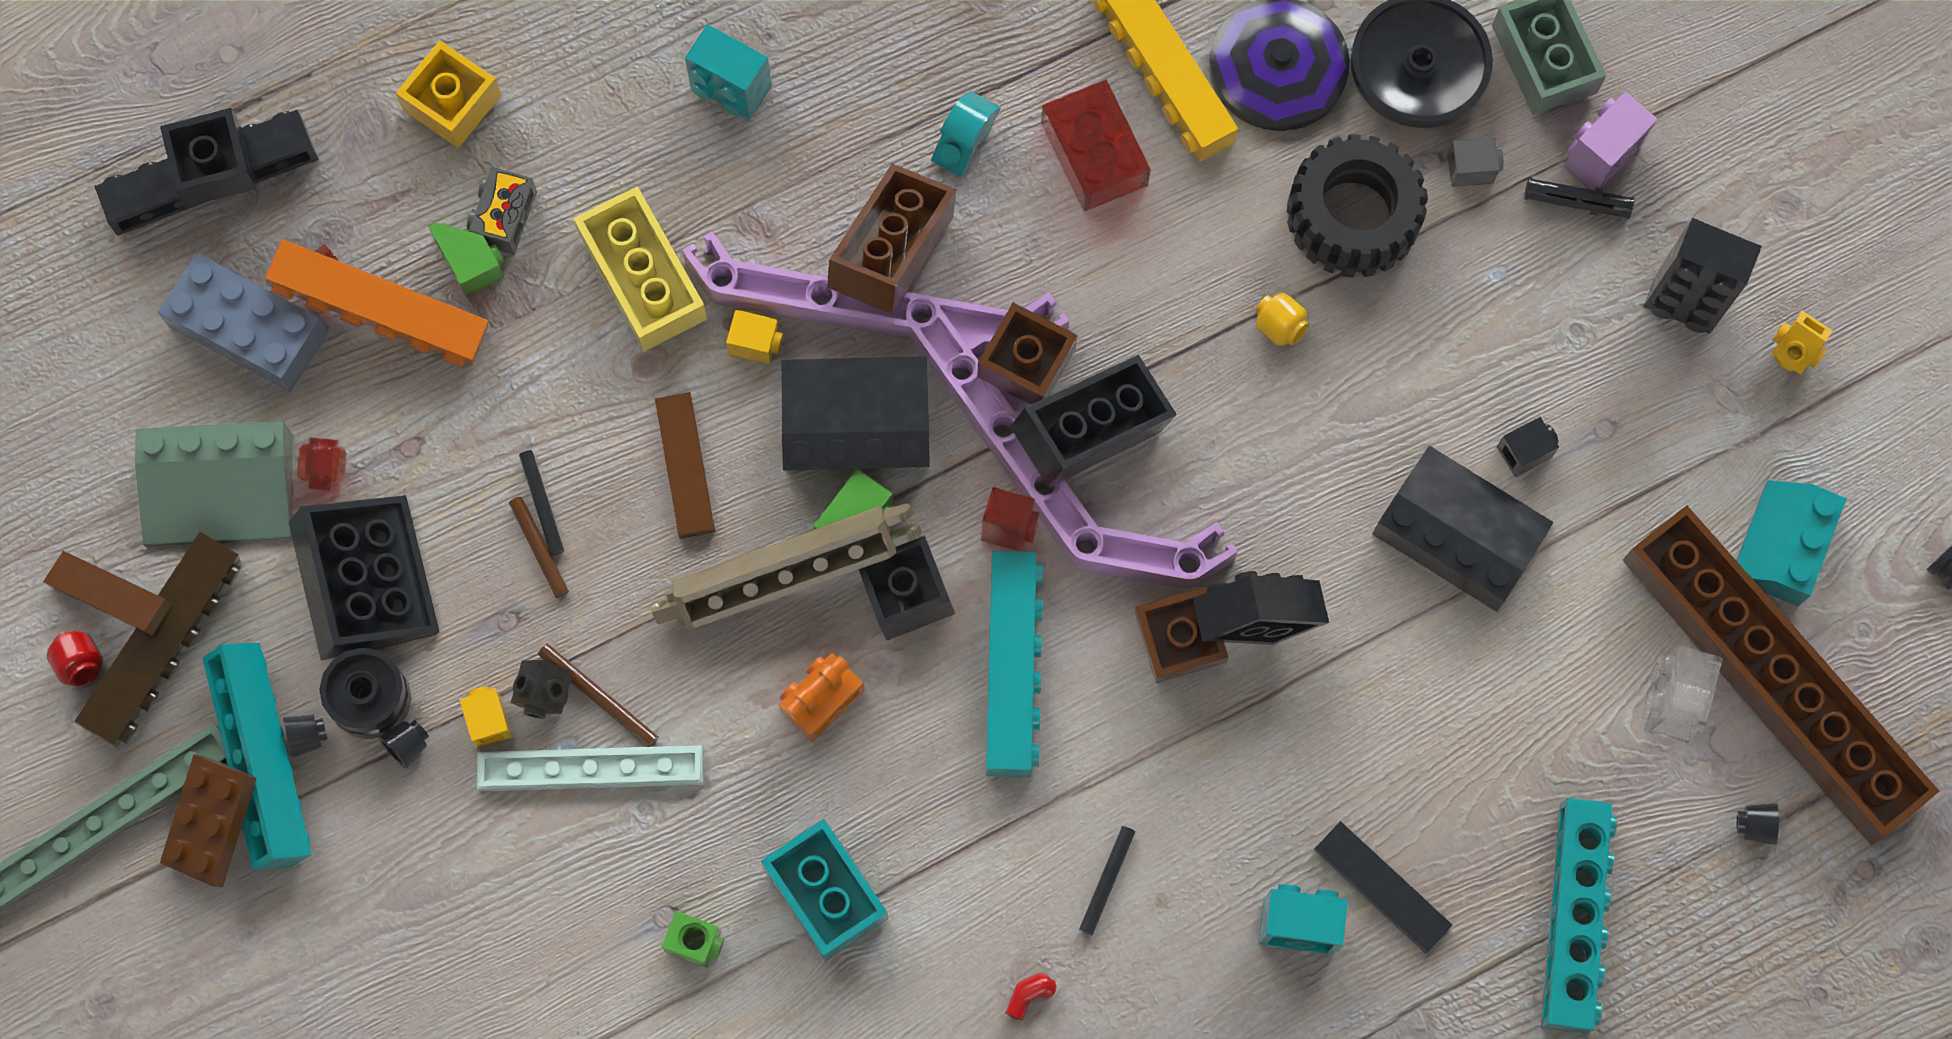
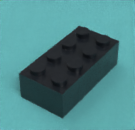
[1643,218,1762,334]
[1010,354,1177,488]

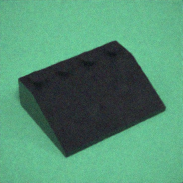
[781,356,930,471]
[1372,445,1554,612]
[288,495,440,660]

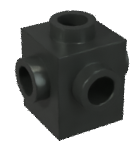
[511,660,573,719]

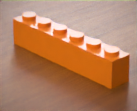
[265,239,488,367]

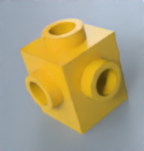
[1771,311,1832,374]

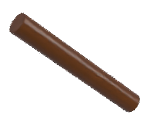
[509,497,569,598]

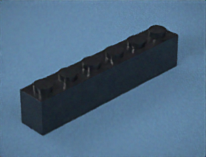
[94,109,319,236]

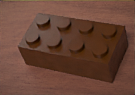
[827,163,957,314]

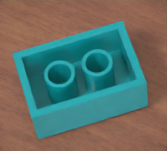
[760,819,888,962]

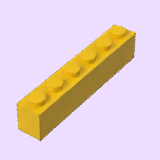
[1091,0,1238,162]

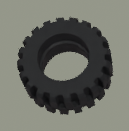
[1287,134,1428,278]

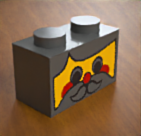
[467,167,537,255]

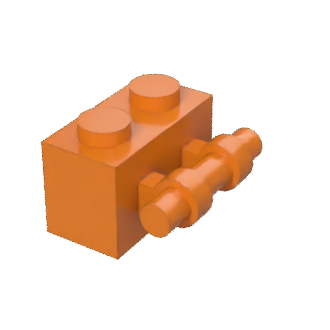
[779,653,864,743]

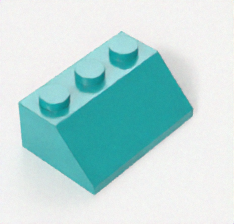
[1736,480,1847,607]

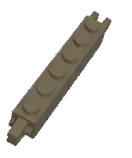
[651,503,922,629]

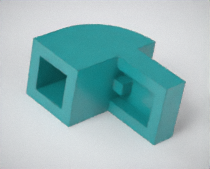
[930,91,1001,177]

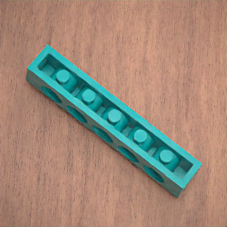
[1541,797,1617,1034]

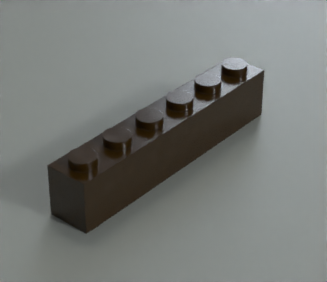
[74,532,242,748]

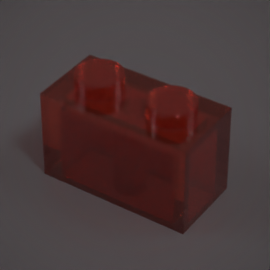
[981,487,1040,551]

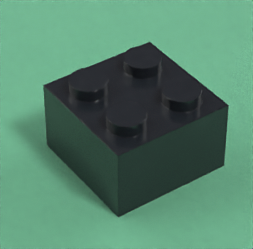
[160,108,256,207]
[858,535,955,641]

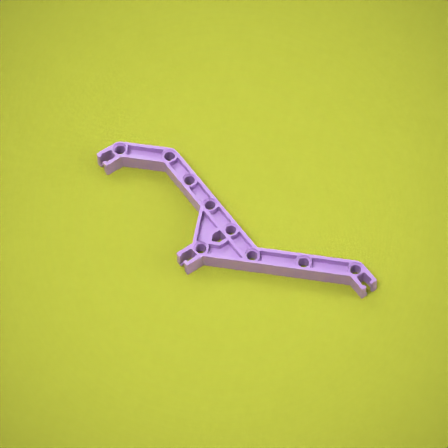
[682,232,1238,588]

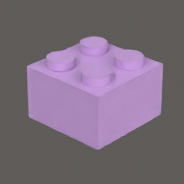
[1564,92,1658,190]

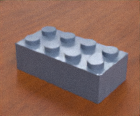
[158,253,329,392]

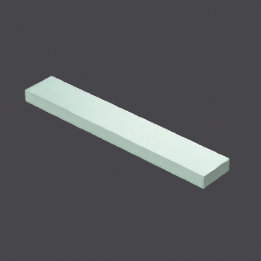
[477,745,704,791]

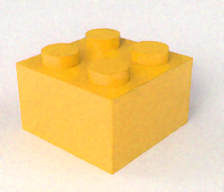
[396,40,502,148]

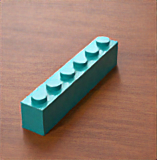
[986,551,1043,777]
[202,643,312,871]

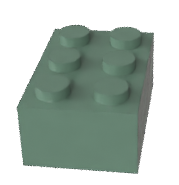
[1492,0,1606,116]

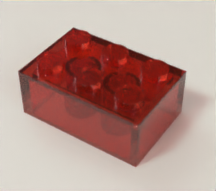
[1041,79,1151,212]

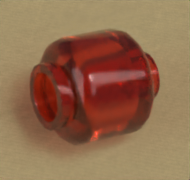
[297,437,347,491]

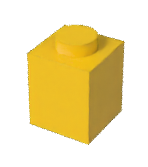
[726,310,784,364]
[459,687,513,749]

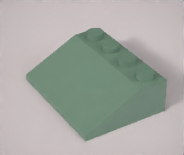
[135,421,293,547]

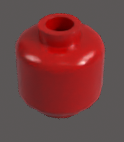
[46,631,104,687]

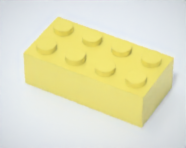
[573,186,707,352]

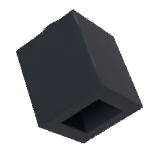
[1497,416,1559,477]

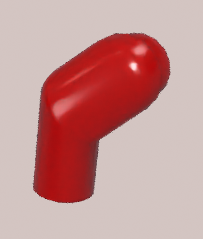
[1005,973,1057,1021]

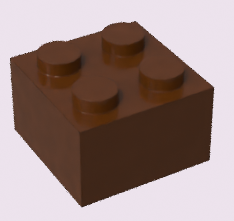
[977,302,1078,405]
[1135,586,1229,683]

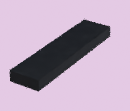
[1314,821,1453,954]

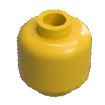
[1255,293,1309,346]

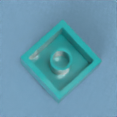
[685,24,772,120]
[1258,884,1348,955]

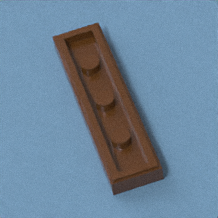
[655,392,716,539]
[43,551,172,636]

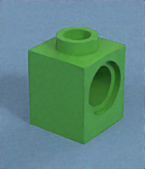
[662,911,724,968]

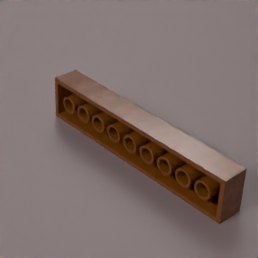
[1622,505,1940,845]

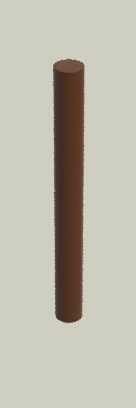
[538,643,659,747]

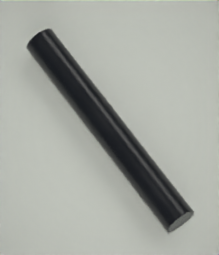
[519,450,565,556]
[1079,826,1135,936]

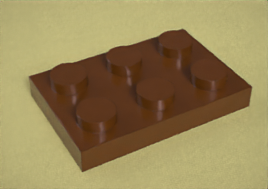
[160,754,257,887]

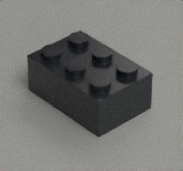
[1193,571,1329,645]

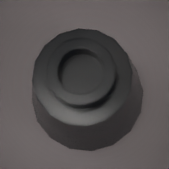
[283,714,328,758]
[379,720,429,769]
[1736,803,1779,845]

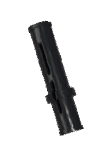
[1524,177,1634,219]

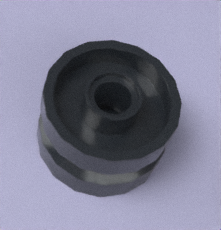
[319,648,412,739]

